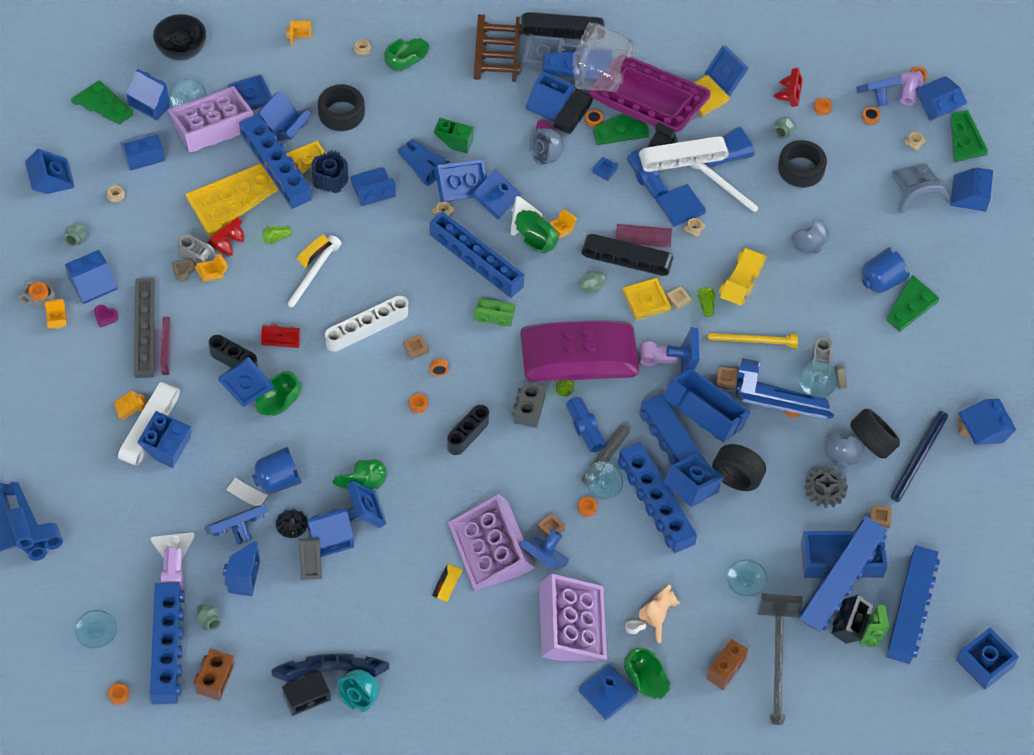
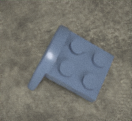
[892,164,950,213]

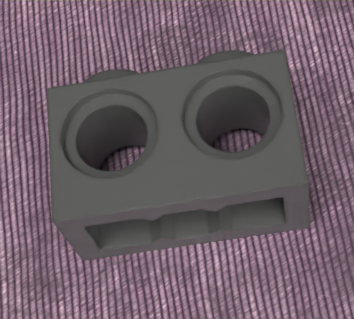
[512,381,546,428]

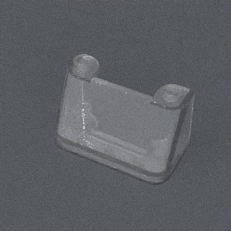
[573,23,636,91]

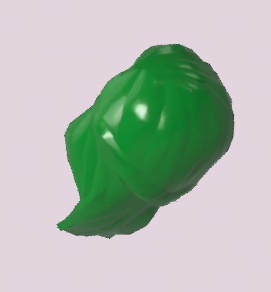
[384,38,430,71]
[515,210,558,253]
[255,371,302,416]
[333,459,387,489]
[623,647,671,700]

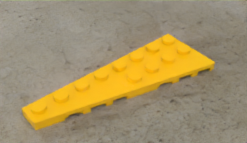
[185,140,326,237]

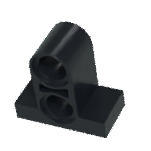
[647,122,678,148]

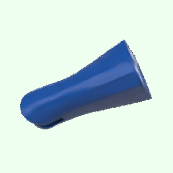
[705,126,755,167]
[397,139,451,186]

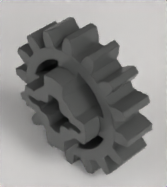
[804,466,848,508]

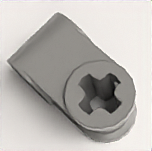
[178,234,215,265]
[18,280,56,309]
[811,337,832,374]

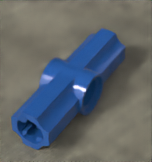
[627,150,668,199]
[566,396,606,453]

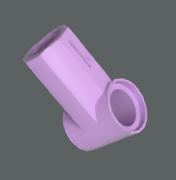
[900,71,923,106]
[640,341,678,367]
[161,548,183,588]

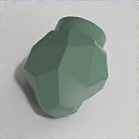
[774,117,796,139]
[64,223,87,247]
[579,271,606,293]
[196,604,221,631]

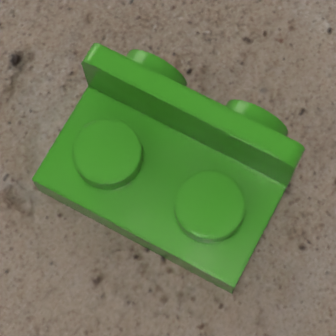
[474,298,516,327]
[859,605,889,648]

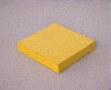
[694,75,730,117]
[622,278,671,320]

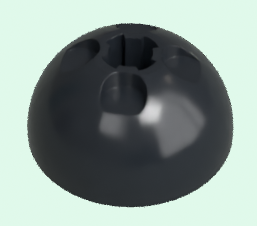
[153,14,206,61]

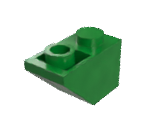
[434,117,474,154]

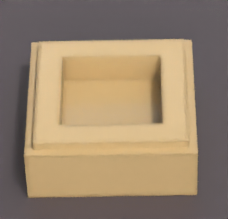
[666,286,692,310]

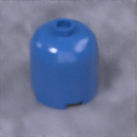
[862,247,910,293]
[252,447,302,494]

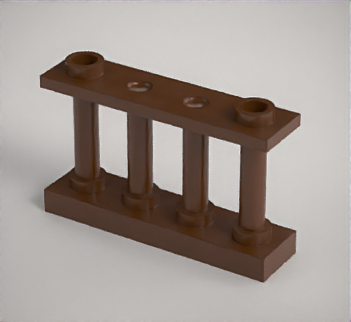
[473,14,522,82]

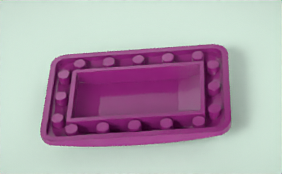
[589,55,711,132]
[520,321,639,382]

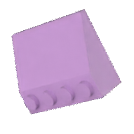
[167,86,253,153]
[448,494,535,591]
[539,574,607,661]

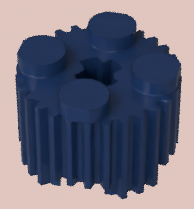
[311,150,349,193]

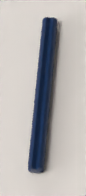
[891,411,948,502]

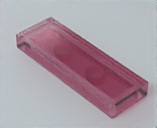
[616,224,672,247]
[160,317,172,375]

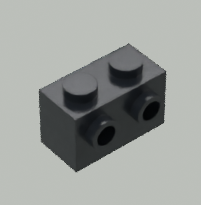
[831,595,873,644]
[282,671,331,716]

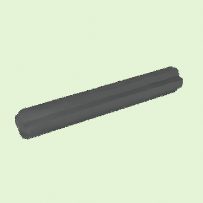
[582,425,630,486]

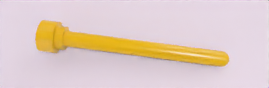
[707,333,798,349]

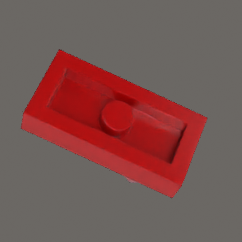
[773,68,803,107]
[207,217,244,256]
[261,323,300,348]

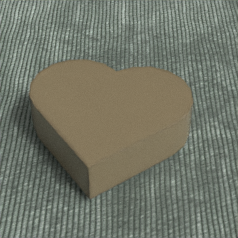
[172,259,195,282]
[834,364,847,389]

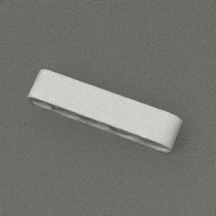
[639,136,729,172]
[325,296,409,352]
[118,382,180,466]

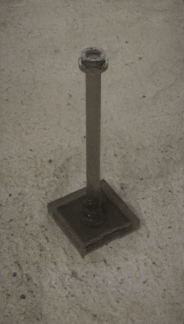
[757,593,803,725]

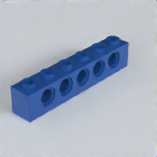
[239,114,312,209]
[430,211,524,298]
[617,442,697,554]
[150,583,185,704]

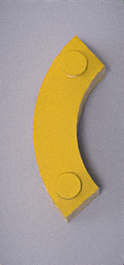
[719,248,767,306]

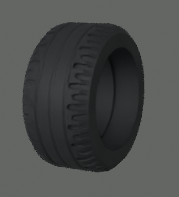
[317,84,365,131]
[778,140,827,188]
[850,409,900,459]
[712,444,766,491]

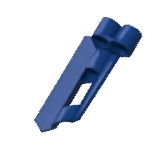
[736,358,834,419]
[0,482,63,561]

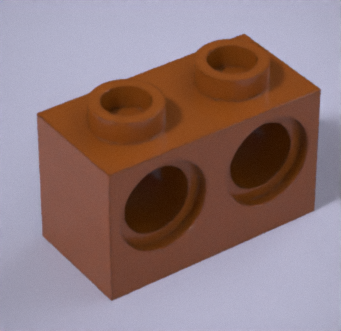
[706,639,748,690]
[193,649,235,701]

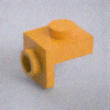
[286,20,312,45]
[550,209,577,239]
[195,253,228,282]
[45,299,67,329]
[114,390,147,420]

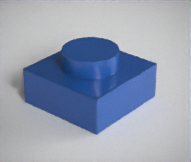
[593,157,618,181]

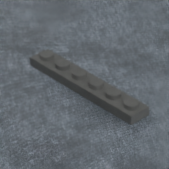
[134,278,155,378]

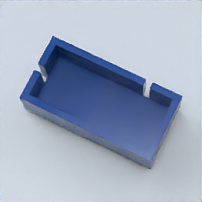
[663,368,751,442]
[801,531,888,578]

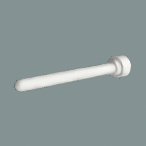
[689,163,758,212]
[287,235,342,308]

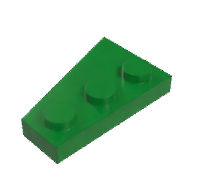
[71,80,134,125]
[950,110,988,162]
[593,114,649,145]
[886,275,939,332]

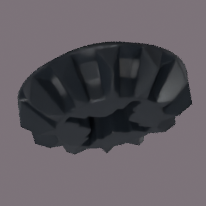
[276,508,308,538]

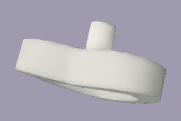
[625,620,646,634]

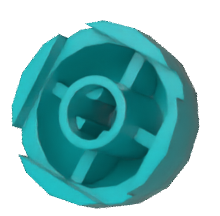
[337,669,379,712]

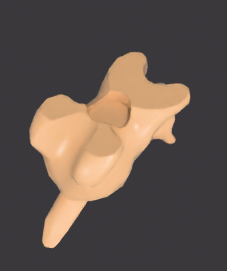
[639,584,680,644]

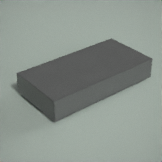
[299,538,322,580]

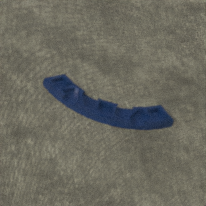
[271,654,389,682]

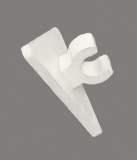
[510,196,543,236]
[150,532,195,559]

